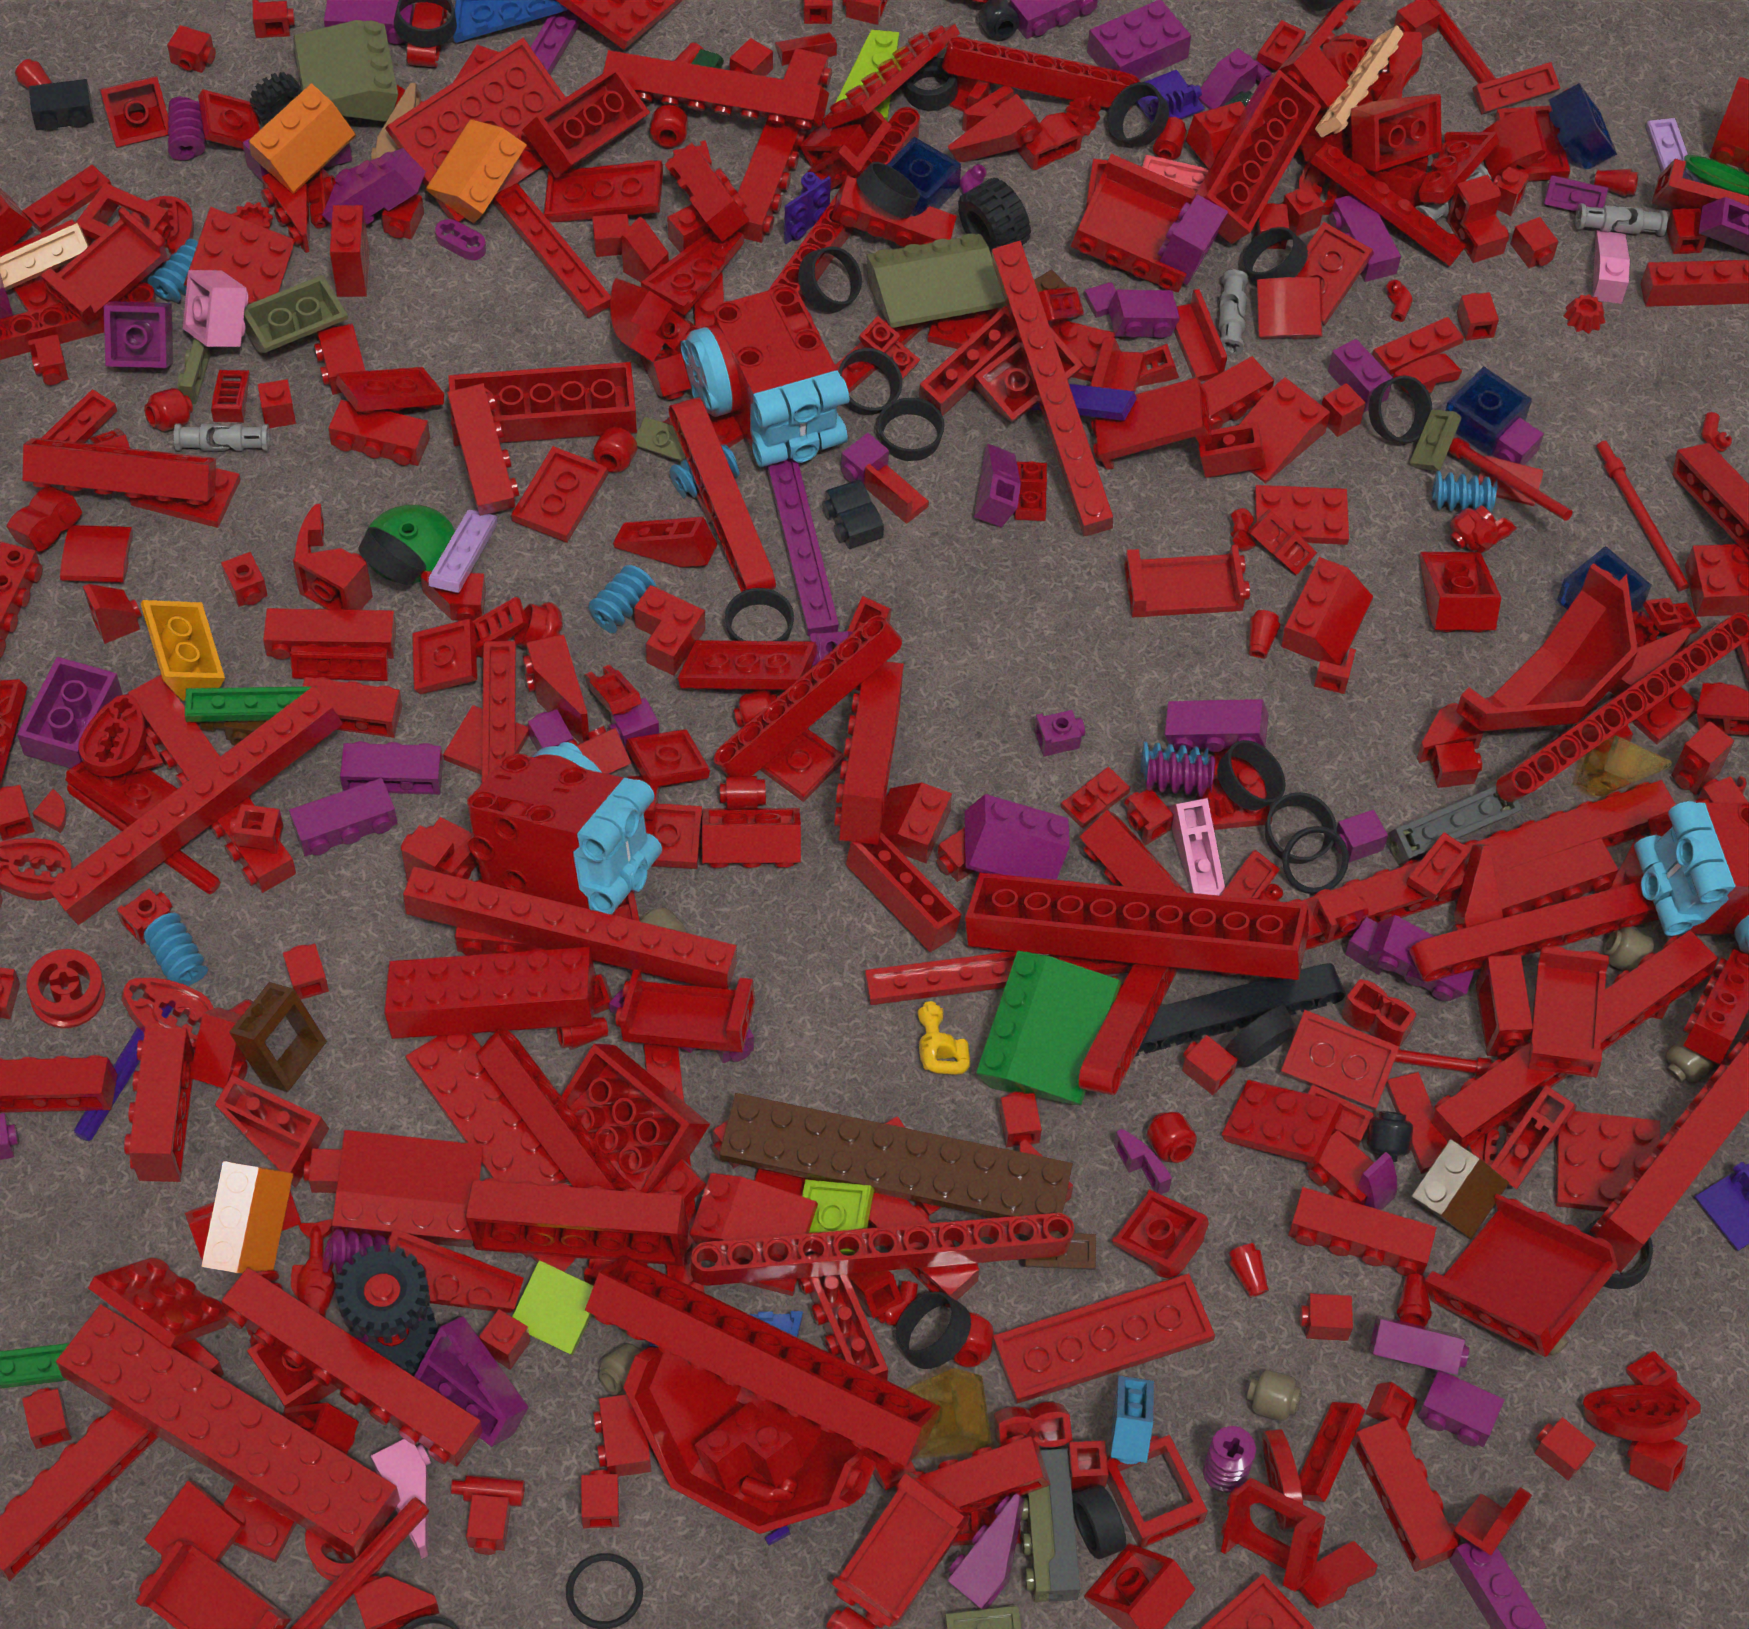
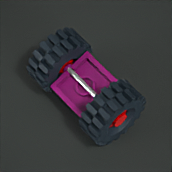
[335,1245,438,1376]

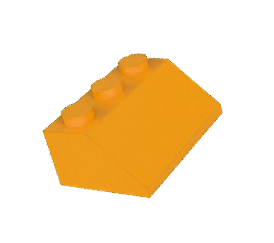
[141,600,225,701]

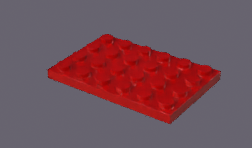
[385,37,566,222]

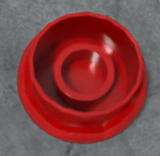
[514,602,563,648]

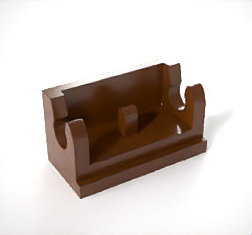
[1024,1232,1096,1270]

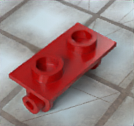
[308,168,336,228]

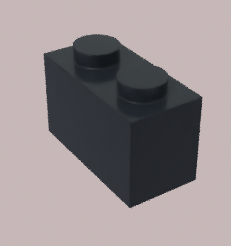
[29,79,94,130]

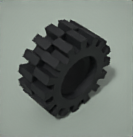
[250,72,302,125]

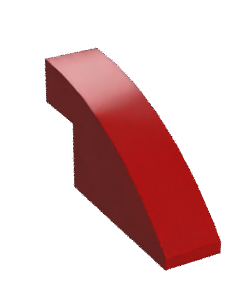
[610,278,673,362]

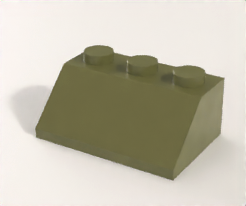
[243,275,348,353]

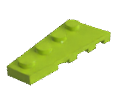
[835,29,899,122]

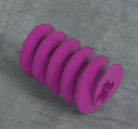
[168,96,205,161]
[1146,750,1215,797]
[323,1229,387,1275]
[1203,1426,1256,1493]

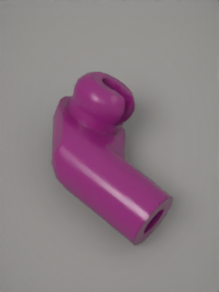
[960,164,987,194]

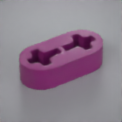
[435,219,486,260]

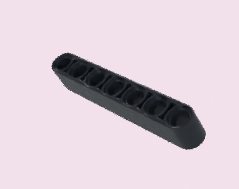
[1135,963,1346,1057]

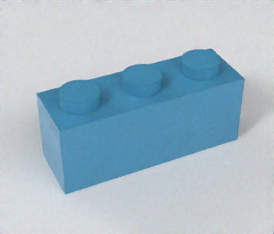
[1111,1376,1154,1464]

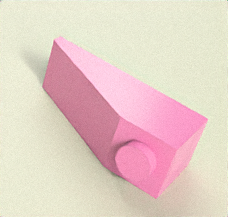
[1592,230,1630,304]
[1168,798,1225,896]
[371,1439,431,1559]

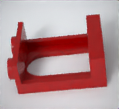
[808,109,892,189]
[75,183,171,245]
[1221,1478,1326,1592]

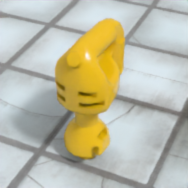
[917,1001,970,1075]

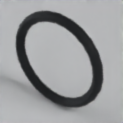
[1282,826,1349,894]
[566,1553,643,1629]

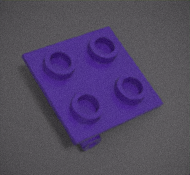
[1136,69,1205,123]
[784,172,831,244]
[1694,1162,1749,1251]

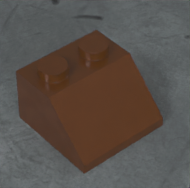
[1412,1139,1509,1239]

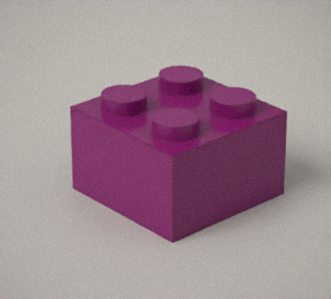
[1157,194,1228,285]
[104,301,173,368]

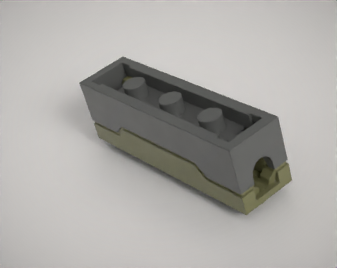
[1387,786,1522,864]
[1021,1449,1080,1602]

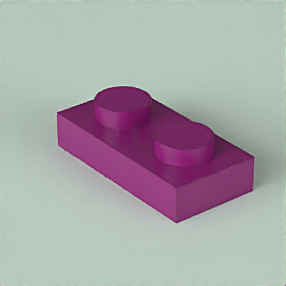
[1544,175,1608,211]

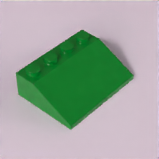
[976,951,1121,1106]

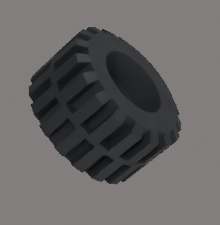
[958,177,1031,257]

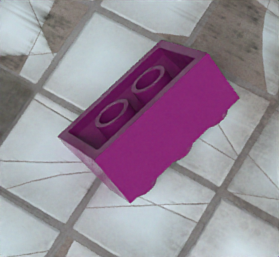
[965,794,1070,880]

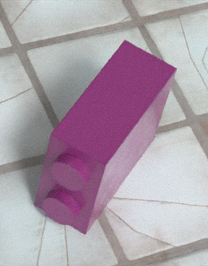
[1369,1315,1469,1375]

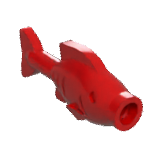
[291,1219,337,1318]

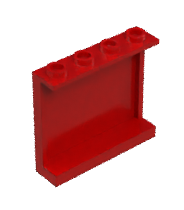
[1070,153,1197,292]
[1424,1194,1618,1357]

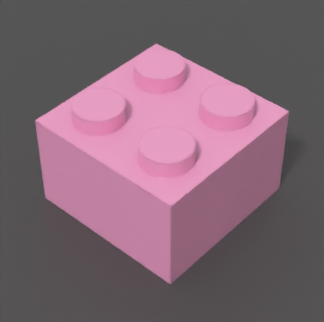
[183,270,248,347]

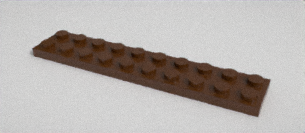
[719,1093,1073,1218]

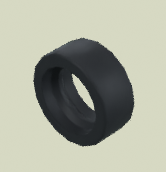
[904,57,958,111]
[1072,1485,1126,1560]

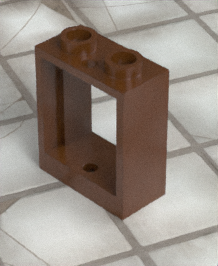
[229,982,327,1092]

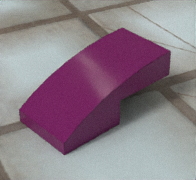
[1113,1129,1172,1194]
[1357,1152,1397,1210]

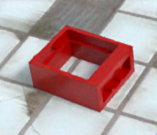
[1475,955,1533,1060]
[1107,1435,1208,1548]

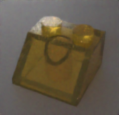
[1577,735,1672,796]
[905,1368,992,1459]

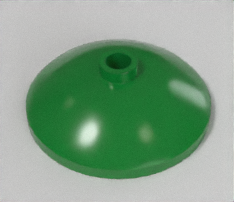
[1683,155,1749,196]
[365,505,455,583]

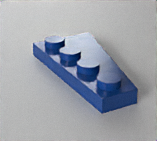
[453,0,567,43]

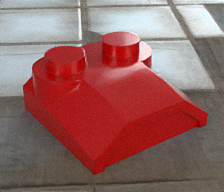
[1112,1189,1209,1278]

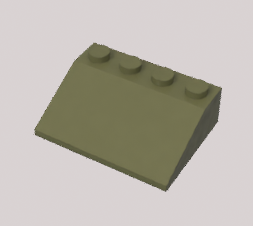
[293,20,398,122]
[867,234,1006,328]

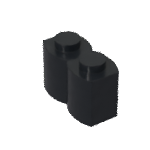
[822,479,884,549]

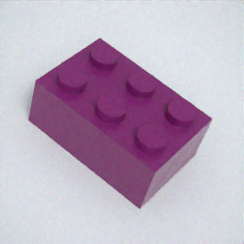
[1087,0,1191,79]
[17,657,123,768]

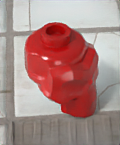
[1450,505,1517,553]

